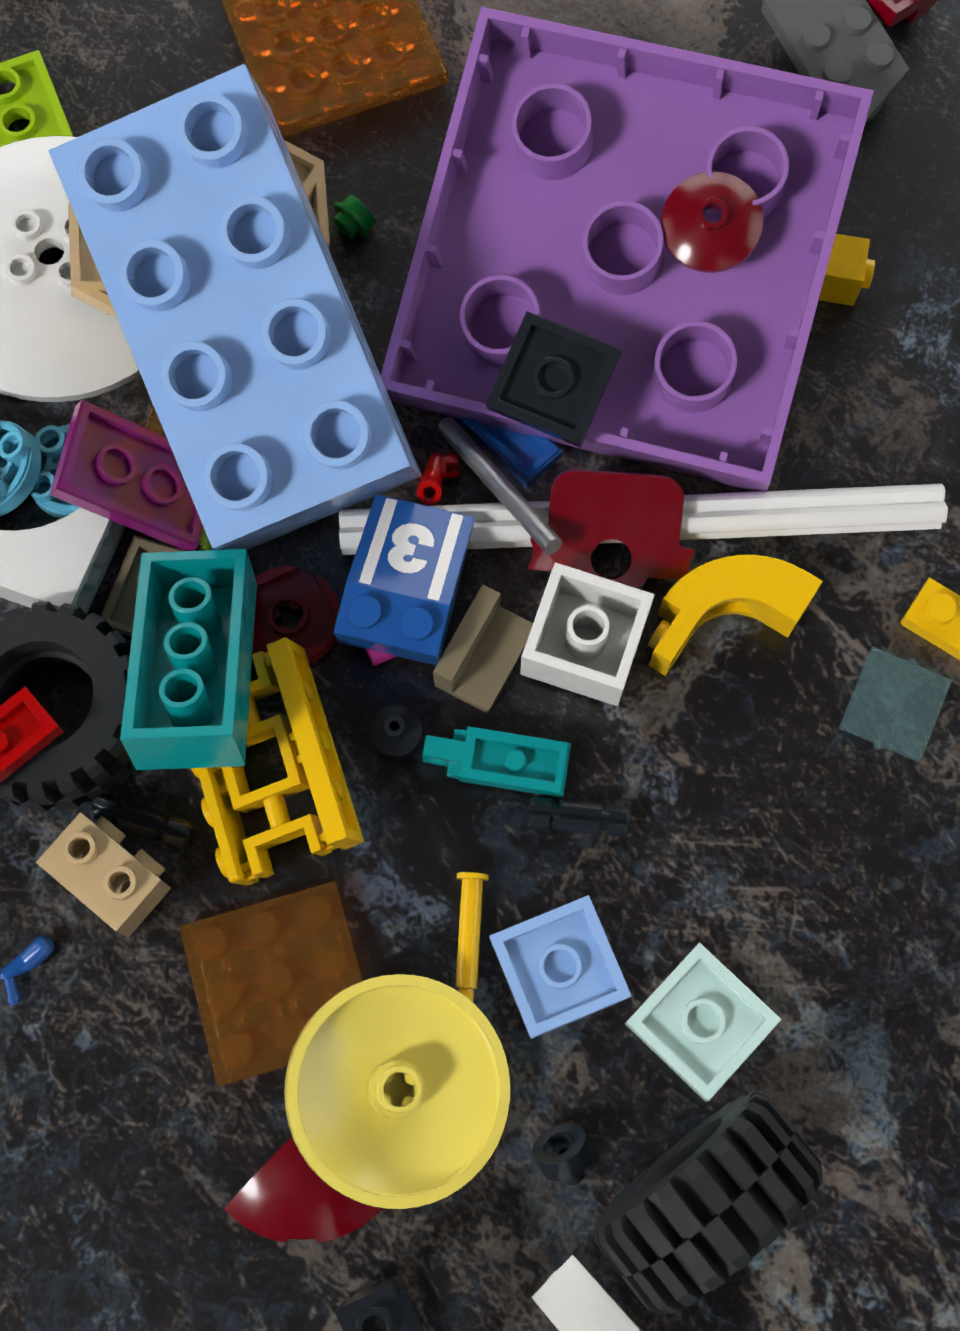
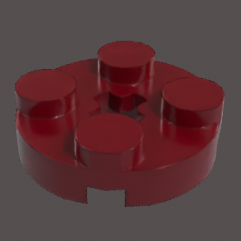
[252,566,339,665]

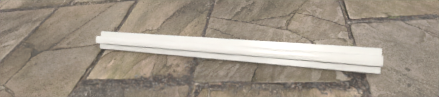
[339,484,948,555]

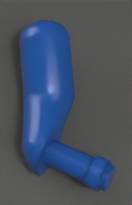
[0,935,54,1006]

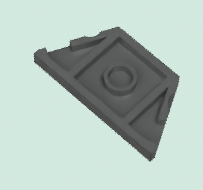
[761,0,909,123]

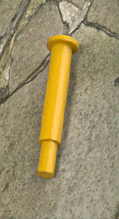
[455,872,489,1002]

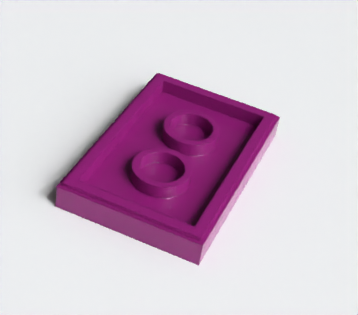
[49,399,203,551]

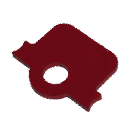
[528,469,695,589]

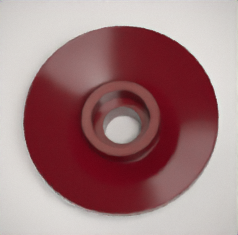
[661,171,763,273]

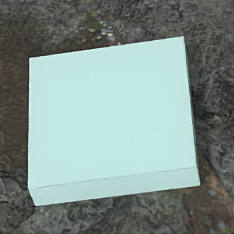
[625,943,782,1102]

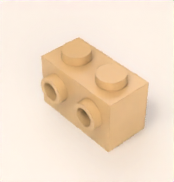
[36,812,171,938]

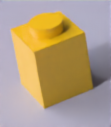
[819,234,875,306]

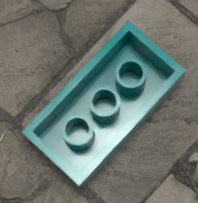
[120,549,257,770]

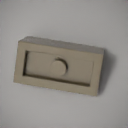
[433,584,533,712]

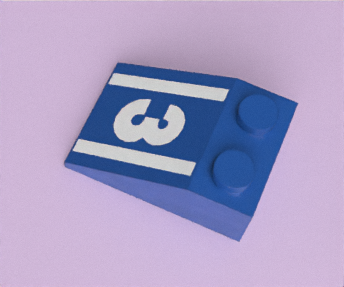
[334,494,475,666]

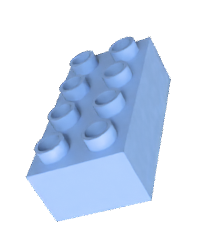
[48,64,422,550]

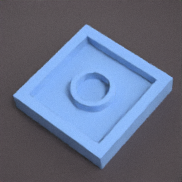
[489,895,632,1040]

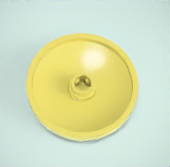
[284,974,510,1209]

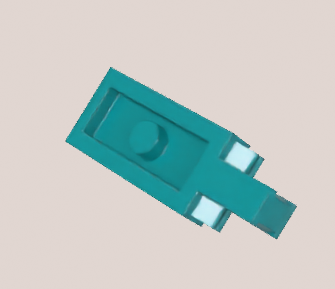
[422,726,571,798]

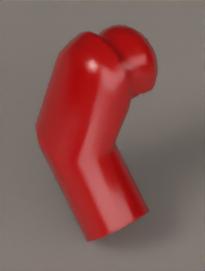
[417,451,460,505]

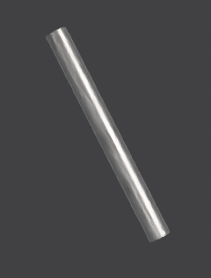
[437,417,562,555]

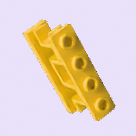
[191,637,364,886]

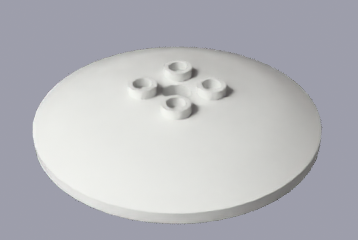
[0,136,141,402]

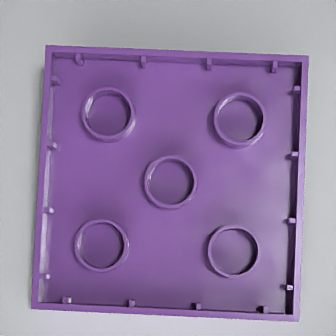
[381,6,874,492]

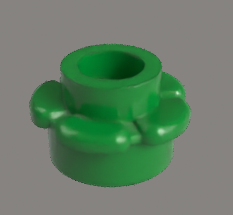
[333,195,376,239]

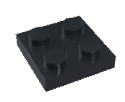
[486,311,622,448]

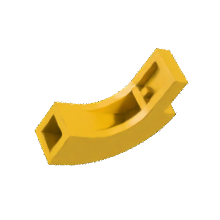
[647,555,823,676]

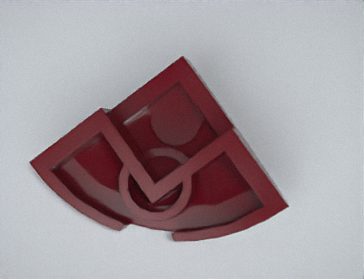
[224,1136,383,1243]

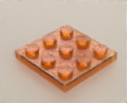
[179,881,363,1087]

